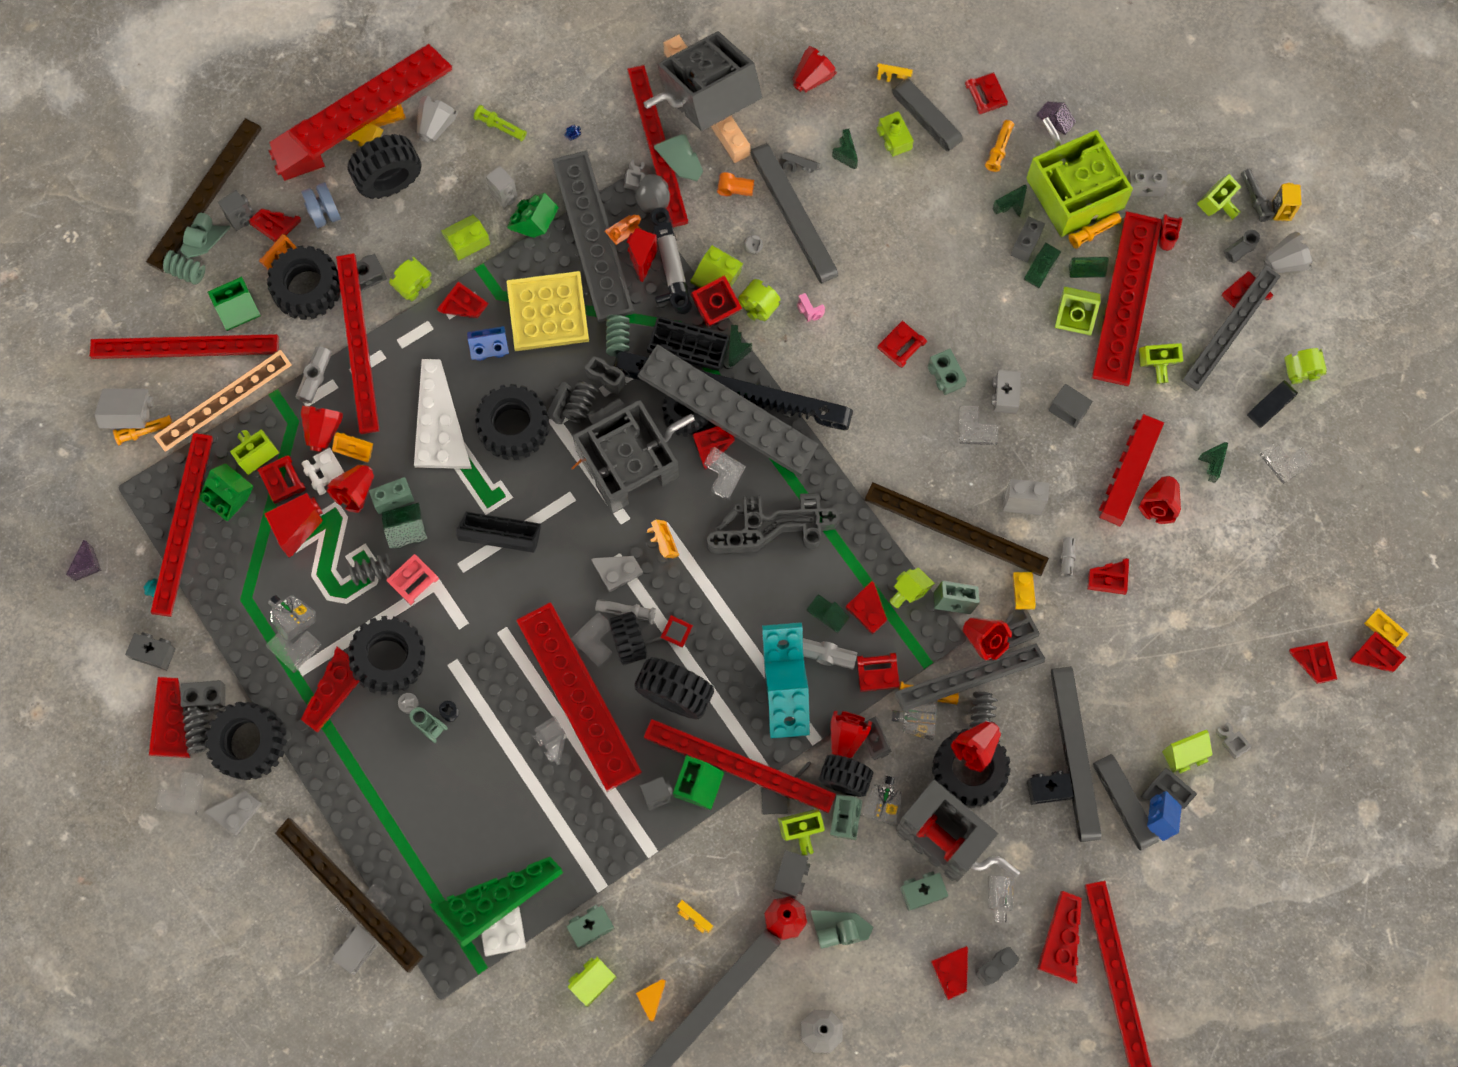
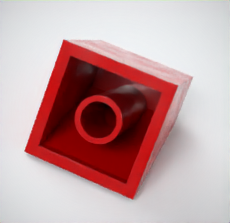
[268,119,325,181]
[265,493,323,558]

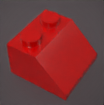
[627,228,657,282]

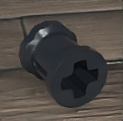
[439,700,459,722]

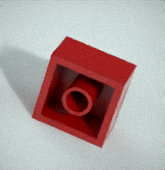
[690,275,742,328]

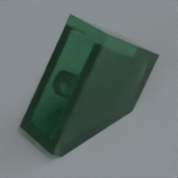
[1024,243,1062,289]

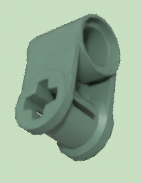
[410,707,448,743]

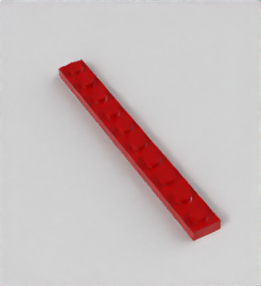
[627,65,689,227]
[336,253,380,435]
[90,334,279,359]
[151,433,213,617]
[644,719,836,814]
[1084,881,1152,1067]

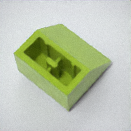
[567,957,617,1007]

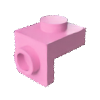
[797,293,825,321]

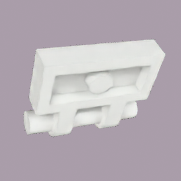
[302,448,345,495]

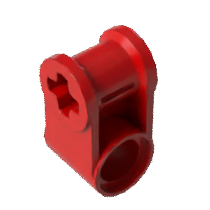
[1159,214,1183,251]

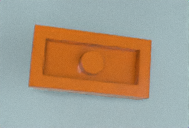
[259,234,297,270]

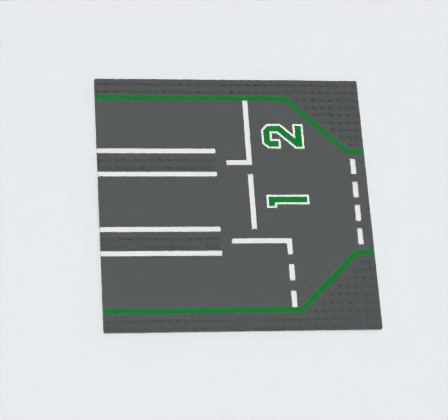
[118,179,966,1000]

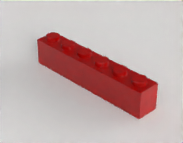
[1099,414,1164,527]

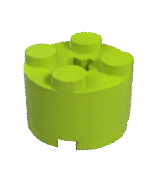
[389,257,432,302]
[738,279,781,321]
[1284,348,1327,385]

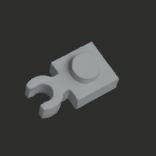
[624,159,645,191]
[1216,722,1252,759]

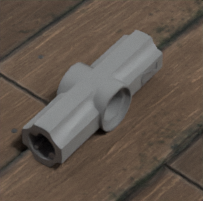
[295,346,332,404]
[803,638,858,669]

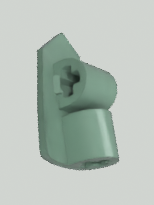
[654,134,703,182]
[181,213,230,259]
[811,910,874,949]

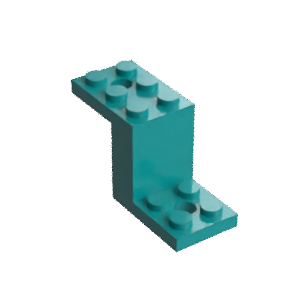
[762,623,810,738]

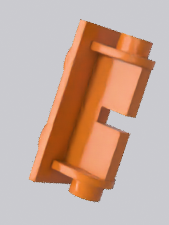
[605,215,641,245]

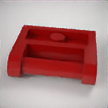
[965,72,1008,114]
[877,320,927,368]
[258,456,306,504]
[856,653,900,692]

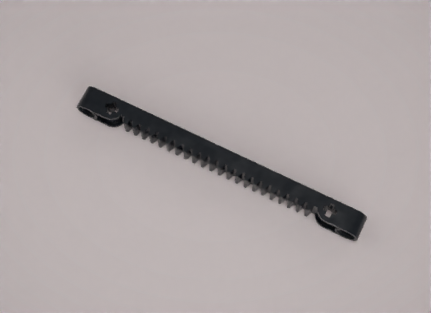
[613,351,853,430]

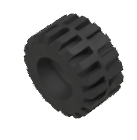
[662,396,708,437]
[609,611,647,665]
[819,755,874,797]

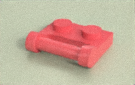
[386,554,439,606]

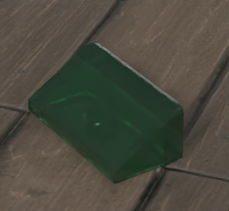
[1069,257,1109,278]

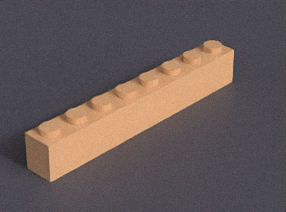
[664,35,750,163]
[153,350,292,452]

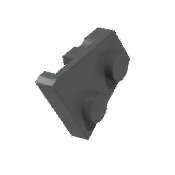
[1005,609,1040,649]
[1141,768,1197,809]

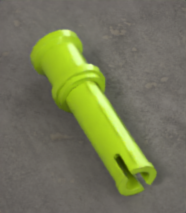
[473,105,527,142]

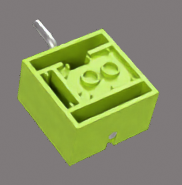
[1026,117,1133,238]

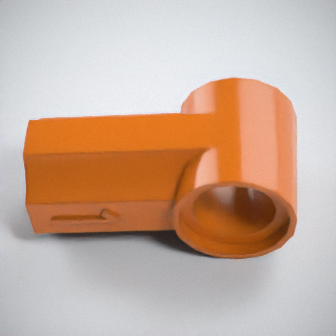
[717,172,754,196]

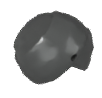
[635,174,670,213]

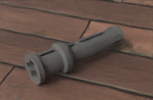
[1240,168,1275,222]

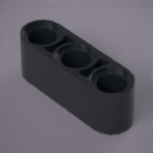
[1247,380,1298,428]

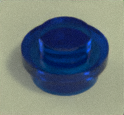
[564,125,582,141]

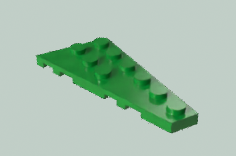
[429,856,563,947]

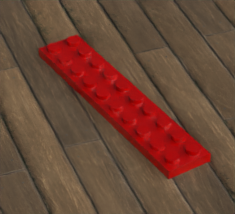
[289,43,452,159]
[1092,211,1162,387]
[516,602,642,792]

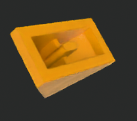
[636,979,666,1022]

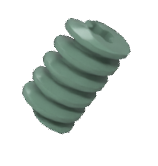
[163,250,206,285]
[606,315,630,357]

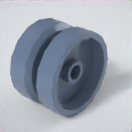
[301,182,341,229]

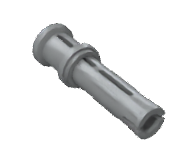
[595,599,656,625]

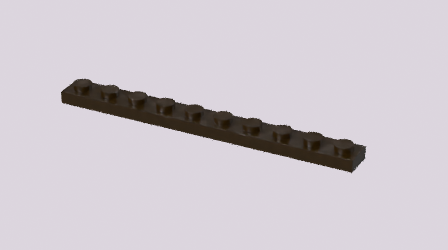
[146,118,262,272]
[864,482,1049,577]
[275,818,424,972]

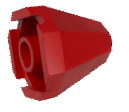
[792,46,837,92]
[301,406,343,452]
[327,465,374,513]
[1138,476,1181,524]
[962,617,1012,660]
[831,711,872,759]
[950,721,1001,772]
[764,896,807,940]

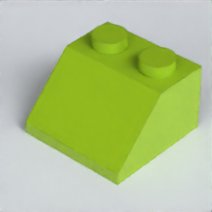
[441,214,490,261]
[691,245,743,288]
[1055,286,1101,335]
[1162,729,1213,774]

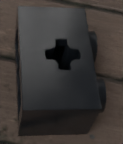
[1027,771,1073,805]

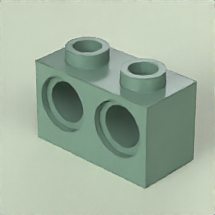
[927,349,967,395]
[830,795,863,840]

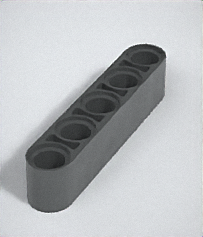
[892,78,963,151]
[1093,754,1159,851]

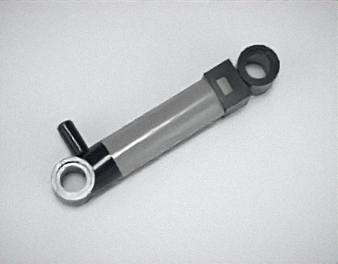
[651,208,692,314]

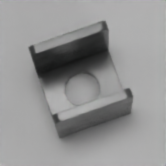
[1049,384,1093,429]

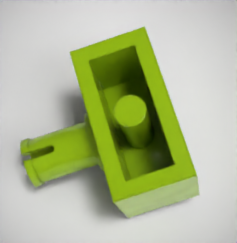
[877,111,914,157]
[1196,174,1241,220]
[1138,343,1183,384]
[230,429,279,475]
[890,567,935,608]
[778,809,825,856]

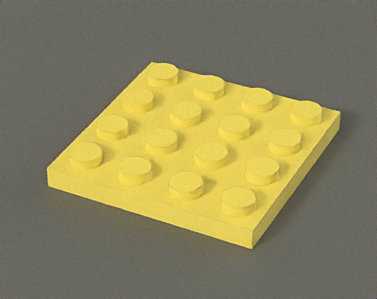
[506,271,589,351]

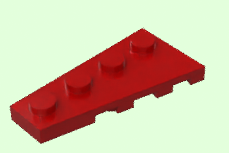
[301,647,360,733]
[149,677,190,758]
[1037,891,1082,984]

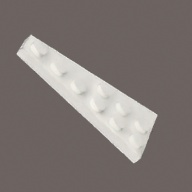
[414,359,472,469]

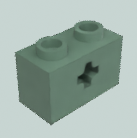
[369,477,415,514]
[934,581,980,615]
[900,871,948,911]
[566,905,615,950]

